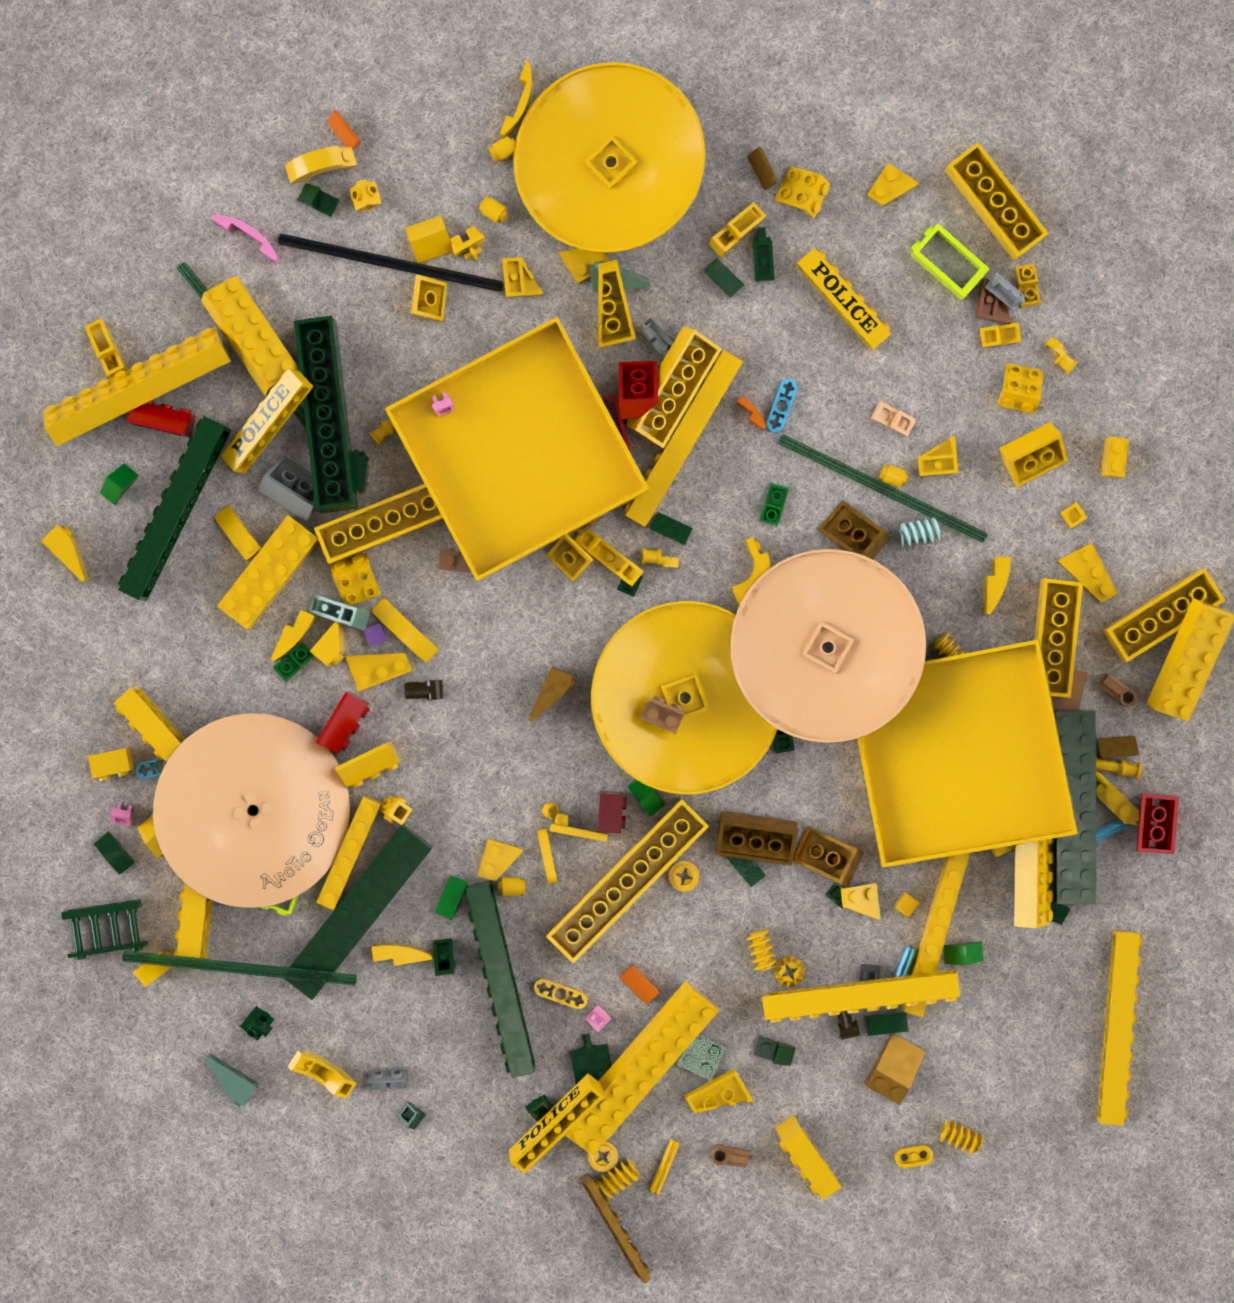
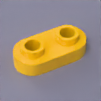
[894,1144,933,1168]

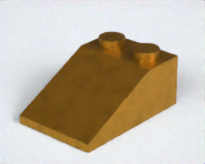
[818,500,890,560]
[528,666,575,722]
[793,826,864,887]
[864,1033,926,1105]

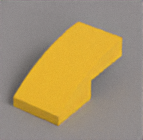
[980,323,1022,348]

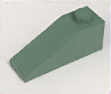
[590,261,650,293]
[307,594,370,630]
[205,1053,259,1106]

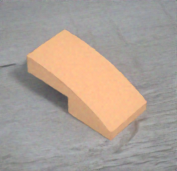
[871,401,916,437]

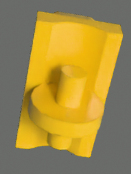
[450,226,486,261]

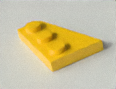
[1057,543,1118,603]
[685,1068,754,1113]

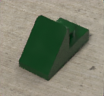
[297,183,340,217]
[433,938,456,976]
[754,1036,796,1066]
[525,1094,553,1122]

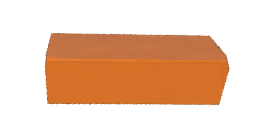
[327,110,361,150]
[619,964,660,1004]

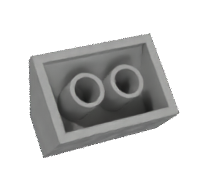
[258,455,316,521]

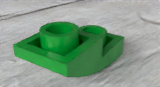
[760,482,789,526]
[273,641,315,682]
[435,875,468,920]

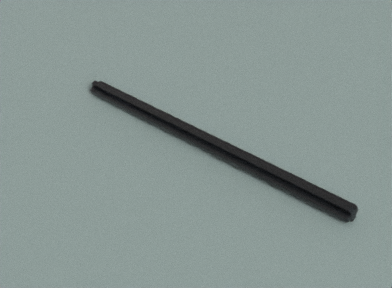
[278,234,503,292]

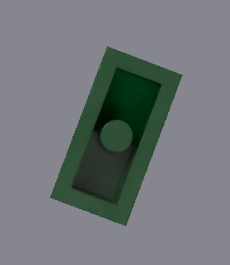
[352,449,370,494]

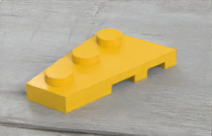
[345,653,413,692]

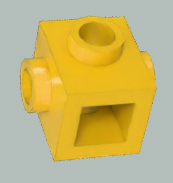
[350,179,382,211]
[379,795,413,825]

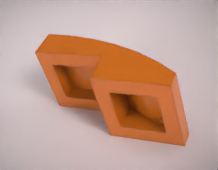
[736,395,767,431]

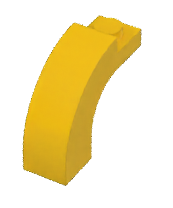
[285,145,357,184]
[731,537,770,605]
[288,1051,357,1099]

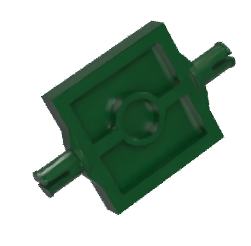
[570,1033,611,1084]

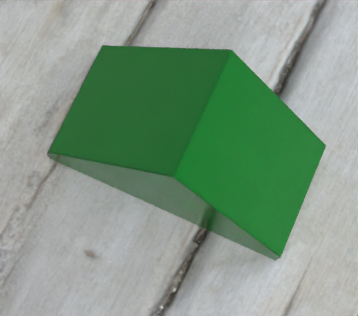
[100,464,139,505]
[627,780,665,817]
[944,941,984,965]

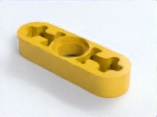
[537,828,558,884]
[534,978,587,1009]

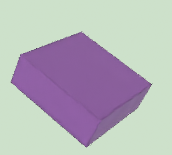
[363,623,388,647]

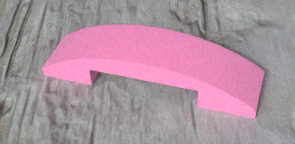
[211,215,280,264]

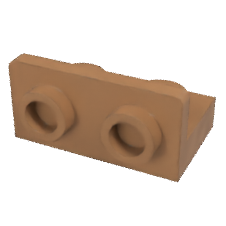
[640,695,686,734]

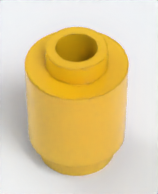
[488,136,515,162]
[479,197,508,224]
[879,464,909,488]
[498,877,525,897]

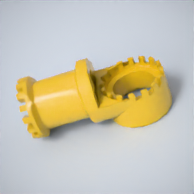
[1044,337,1079,375]
[641,547,679,568]

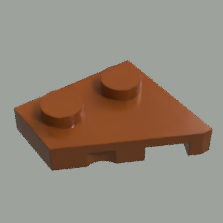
[975,279,1013,324]

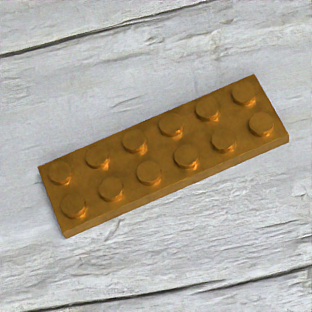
[579,1174,651,1284]

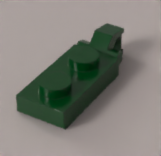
[752,227,775,282]

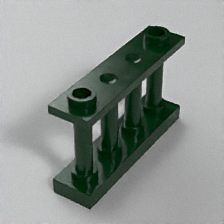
[61,899,148,960]

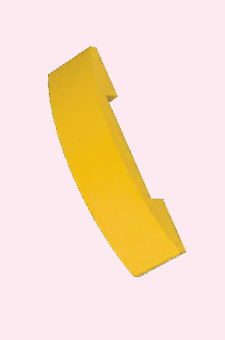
[500,61,532,138]
[574,529,644,586]
[371,597,440,663]

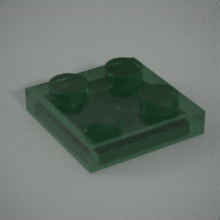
[676,1033,727,1081]

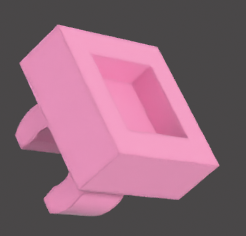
[432,392,456,417]
[110,803,133,827]
[584,1005,611,1032]

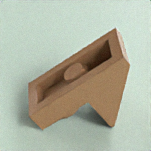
[438,550,472,573]

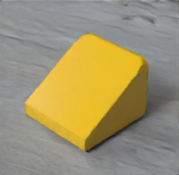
[893,891,920,918]

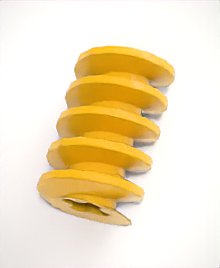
[929,632,964,658]
[746,929,777,971]
[940,1118,983,1155]
[597,1158,640,1199]

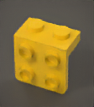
[775,166,830,219]
[997,363,1043,414]
[331,553,381,606]

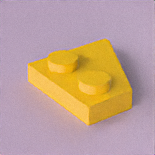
[867,163,919,206]
[558,249,609,284]
[502,257,543,298]
[917,436,958,477]
[477,839,523,881]
[841,883,881,920]

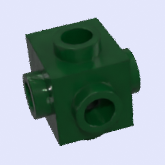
[240,1005,274,1041]

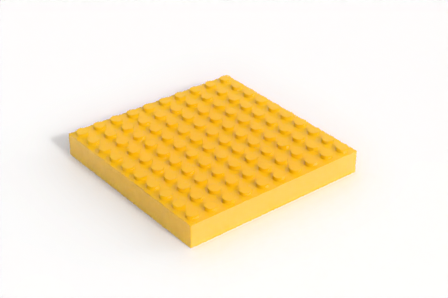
[385,316,649,582]
[857,639,1078,868]

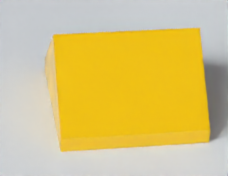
[405,215,453,263]
[411,275,448,321]
[546,534,594,582]

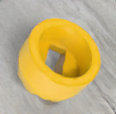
[542,802,559,819]

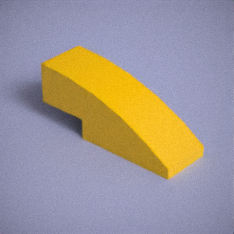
[708,202,766,258]
[84,318,128,378]
[984,557,1011,615]
[270,610,317,661]
[371,943,434,966]

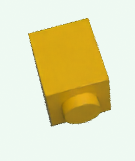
[214,505,263,561]
[41,525,89,582]
[133,949,175,987]

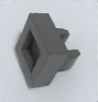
[859,964,881,981]

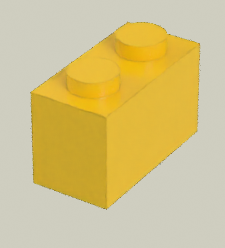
[1101,437,1129,479]
[88,747,134,781]

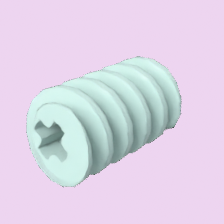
[898,518,940,547]

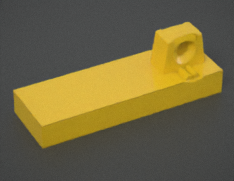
[550,813,608,842]

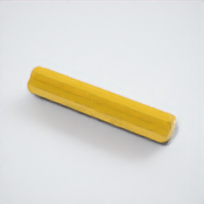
[650,1139,680,1195]

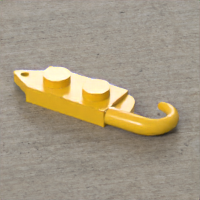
[1096,771,1139,826]

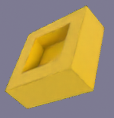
[1060,502,1087,529]

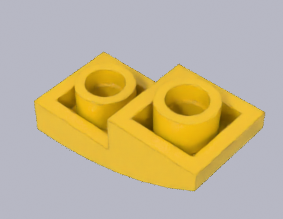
[1015,264,1041,308]

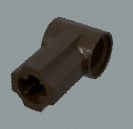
[405,680,443,700]
[837,1010,860,1040]

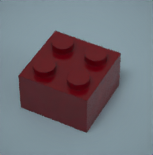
[598,791,627,834]

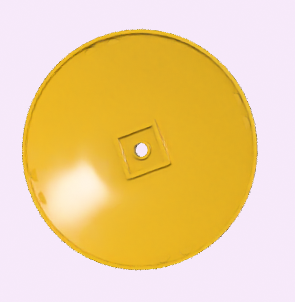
[514,62,706,253]
[591,601,778,794]

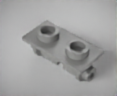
[985,272,1026,311]
[638,317,674,357]
[367,1068,408,1090]

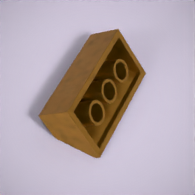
[716,811,798,866]

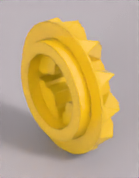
[669,861,699,892]
[774,956,805,987]
[588,1141,618,1172]

